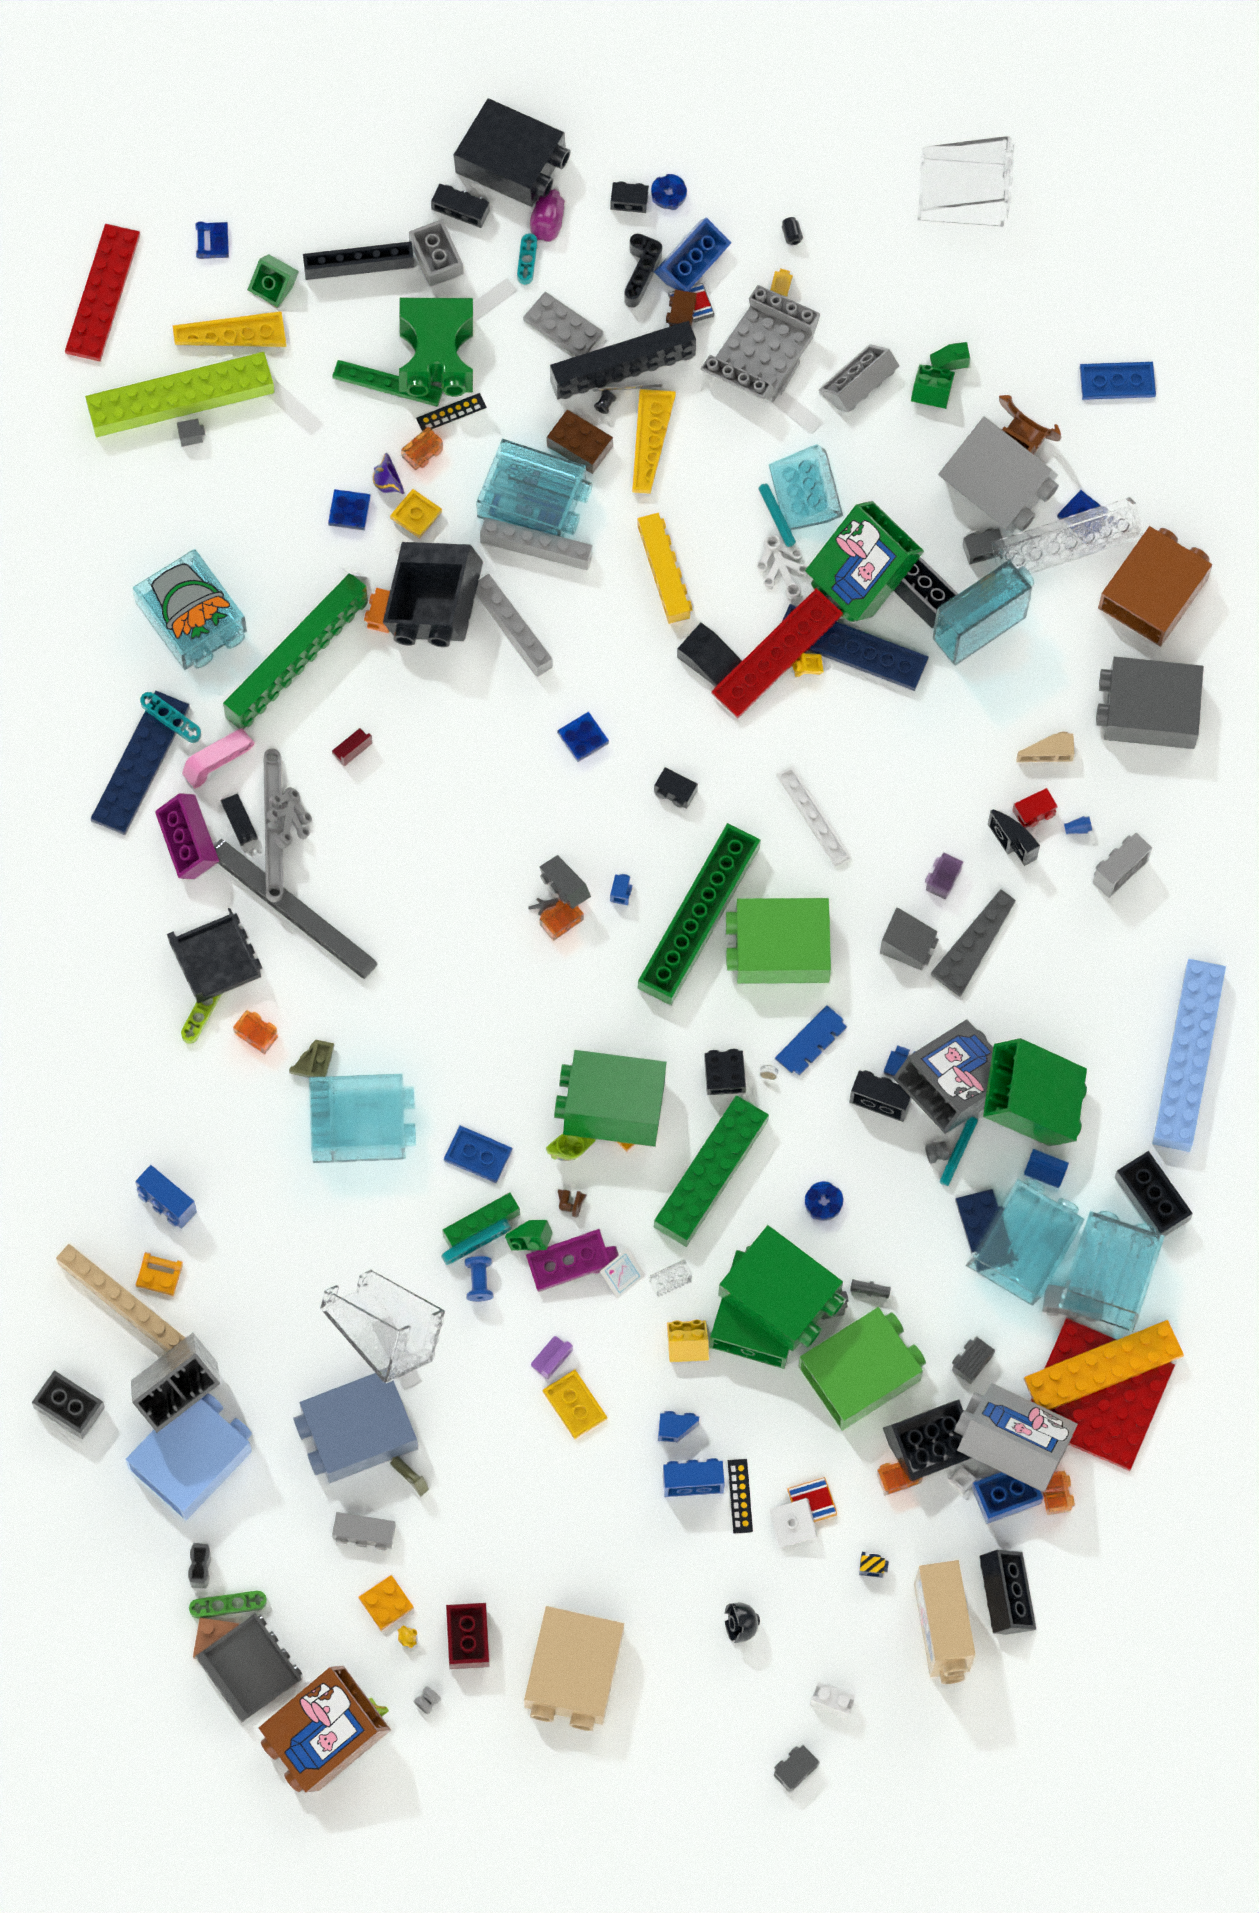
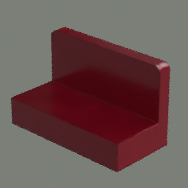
[332,728,373,766]

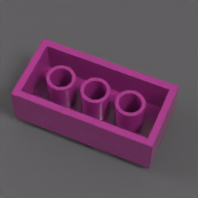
[155,793,219,880]

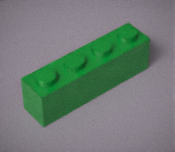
[442,1192,520,1248]

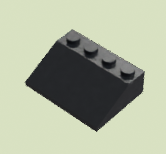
[882,1399,972,1482]

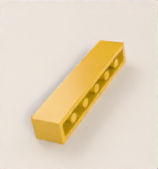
[637,512,693,624]

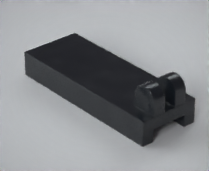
[220,793,258,846]

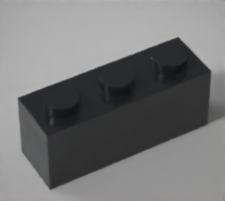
[431,183,490,228]

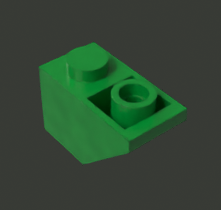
[505,1220,553,1251]

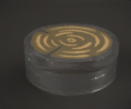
[759,1065,779,1080]

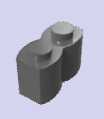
[188,1543,211,1589]

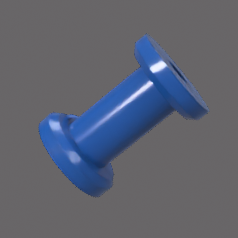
[464,1256,494,1302]

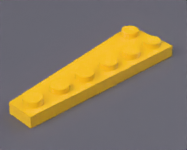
[172,311,287,347]
[632,389,676,494]

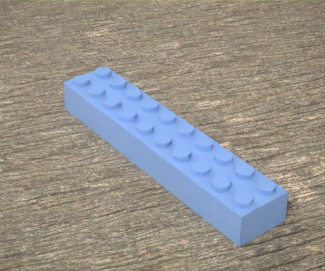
[1152,958,1226,1152]

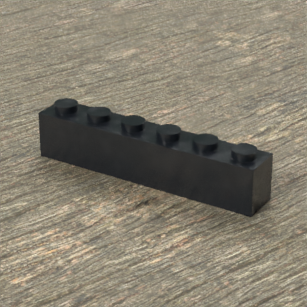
[303,241,414,280]

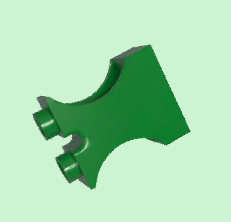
[399,297,473,397]

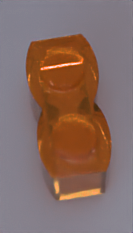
[1043,1470,1075,1515]

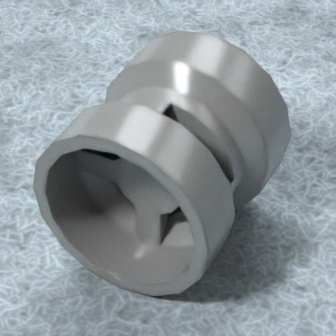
[413,1686,441,1714]

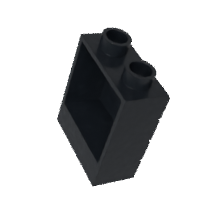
[383,542,483,648]

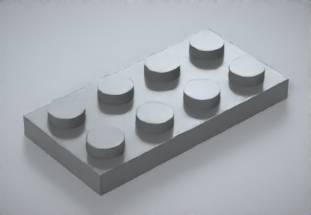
[523,291,603,357]

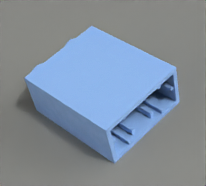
[125,1393,252,1521]

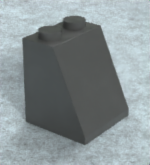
[880,907,939,971]

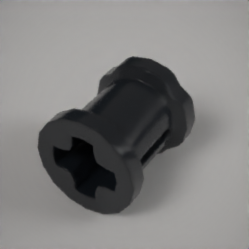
[594,390,617,414]

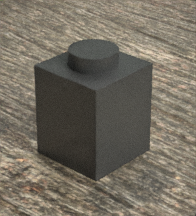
[177,418,205,447]

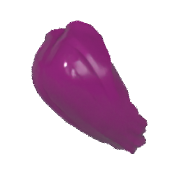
[530,188,565,242]

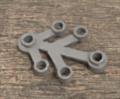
[267,787,312,849]

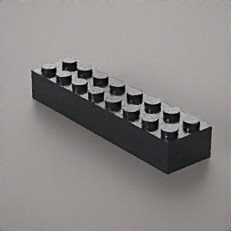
[550,321,696,400]

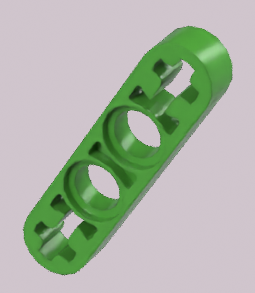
[189,1590,267,1619]

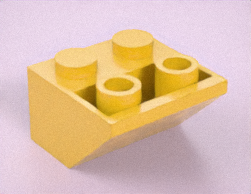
[667,1319,709,1362]

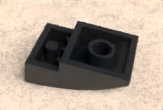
[987,809,1040,866]

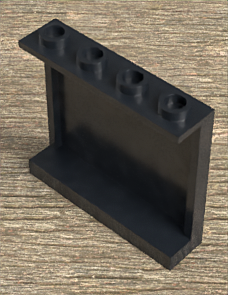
[167,908,263,1004]

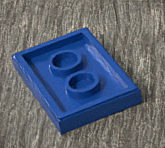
[443,1125,513,1184]

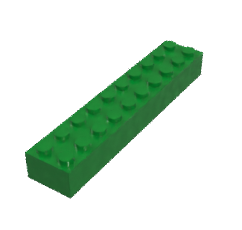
[223,573,368,729]
[637,823,761,1006]

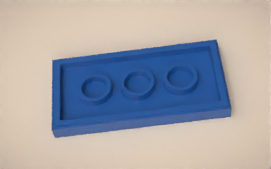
[1079,361,1156,400]

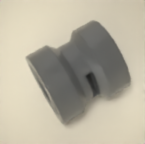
[925,1141,949,1164]

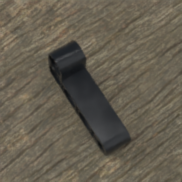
[624,233,663,308]

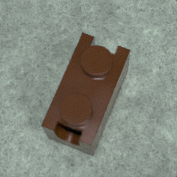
[666,290,697,327]

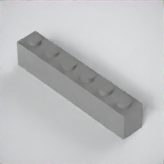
[480,517,593,570]
[476,573,553,677]

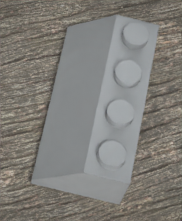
[818,344,900,412]

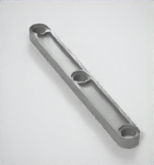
[263,748,283,902]

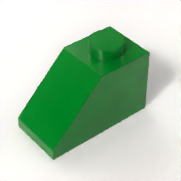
[930,342,970,370]

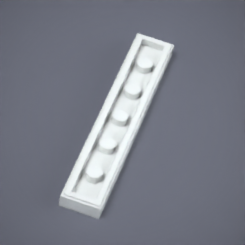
[776,765,852,867]

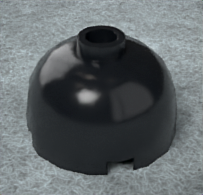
[724,1602,760,1644]

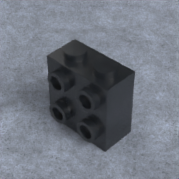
[704,1048,746,1095]

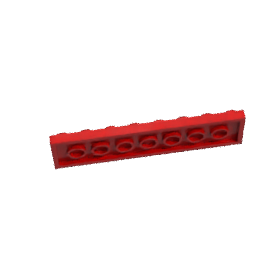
[65,223,141,362]
[711,588,843,719]

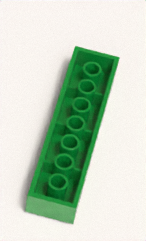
[653,1095,769,1247]

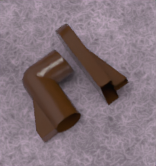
[557,1189,587,1218]

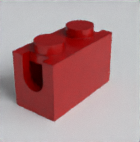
[1012,788,1058,828]

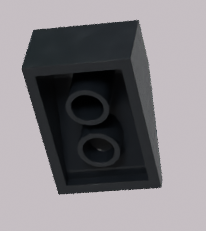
[677,622,742,687]

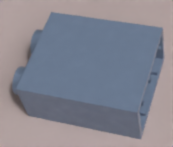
[293,1368,418,1484]

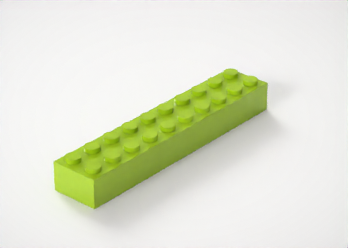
[85,352,275,438]

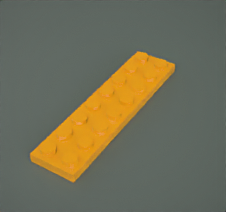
[1023,1320,1184,1410]

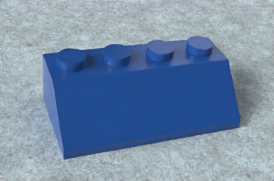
[654,217,732,291]

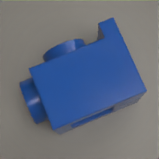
[610,874,633,906]

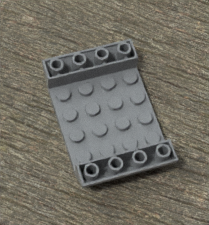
[700,285,820,399]

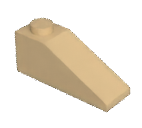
[1016,731,1075,762]

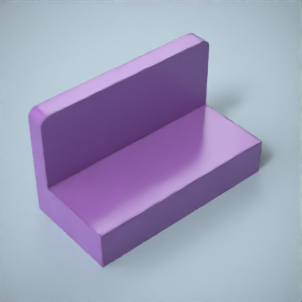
[531,1336,573,1379]

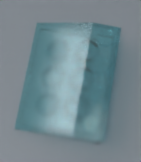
[768,444,843,530]

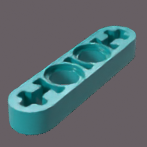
[140,692,202,743]
[441,1219,512,1265]

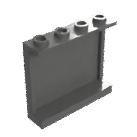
[195,1613,302,1723]

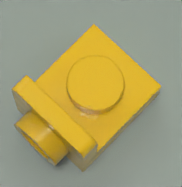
[770,268,793,297]
[792,653,824,677]

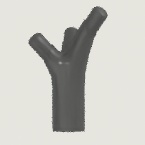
[528,898,559,916]

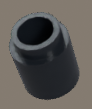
[781,217,803,245]

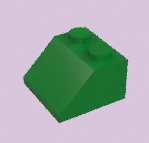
[247,254,299,307]

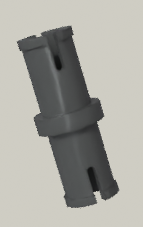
[850,1279,891,1299]

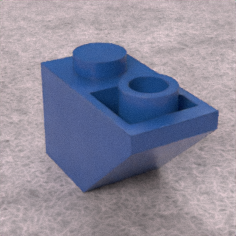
[658,1411,700,1443]

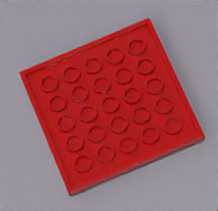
[1030,1318,1175,1471]

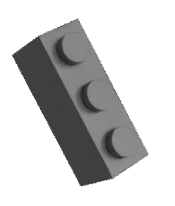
[539,855,591,909]

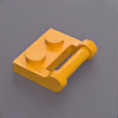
[135,1252,183,1296]

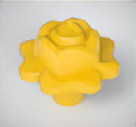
[397,1625,418,1648]

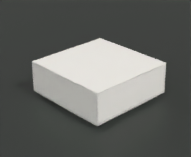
[949,1466,977,1495]

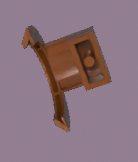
[999,395,1062,455]

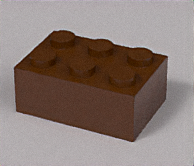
[546,409,613,474]

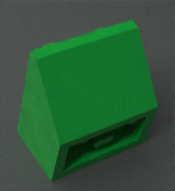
[911,364,955,409]

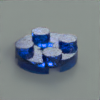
[651,174,687,210]
[804,1181,844,1221]

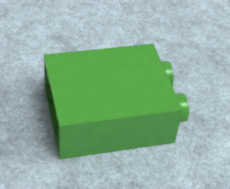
[726,898,831,984]
[798,1306,926,1431]

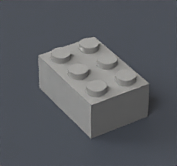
[409,219,464,287]
[1093,832,1153,898]

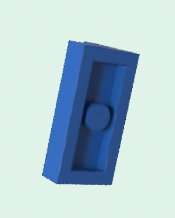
[1024,1149,1069,1188]

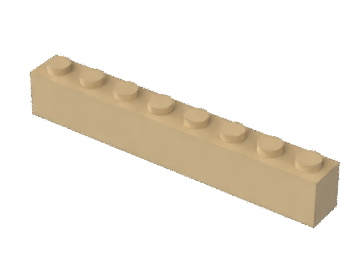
[56,1243,186,1352]

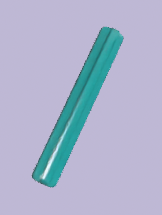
[758,483,796,547]
[939,1117,978,1186]

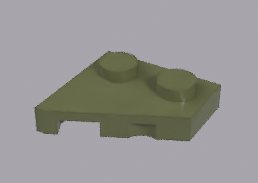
[289,1039,335,1081]

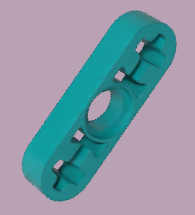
[517,233,537,285]

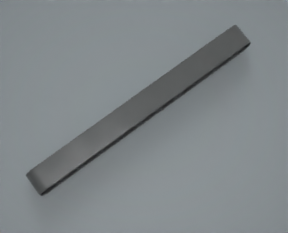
[214,839,378,979]

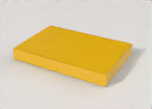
[542,1369,608,1440]

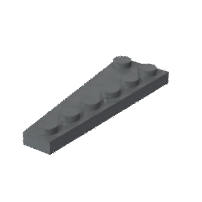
[930,889,1016,997]

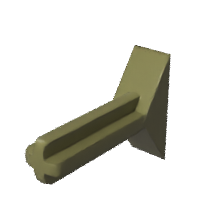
[390,1456,429,1497]

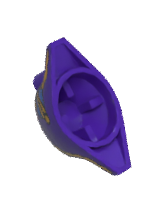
[372,452,405,494]

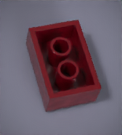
[446,1603,490,1670]

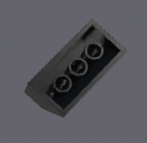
[979,1549,1037,1635]

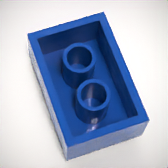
[135,1164,197,1229]
[662,1458,725,1497]
[971,1472,1043,1524]

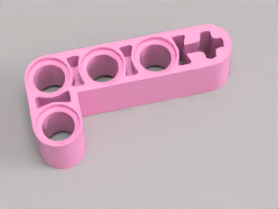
[182,728,255,789]

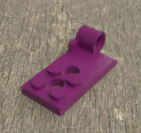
[525,1229,619,1292]

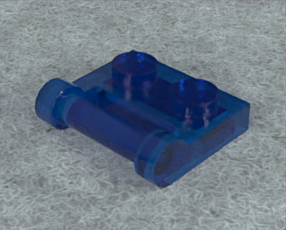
[195,221,229,259]

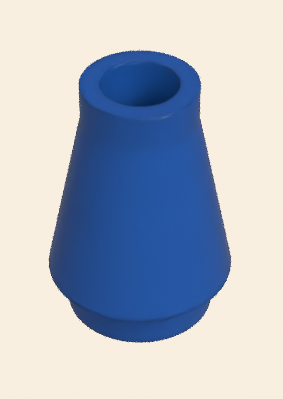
[1064,816,1093,835]

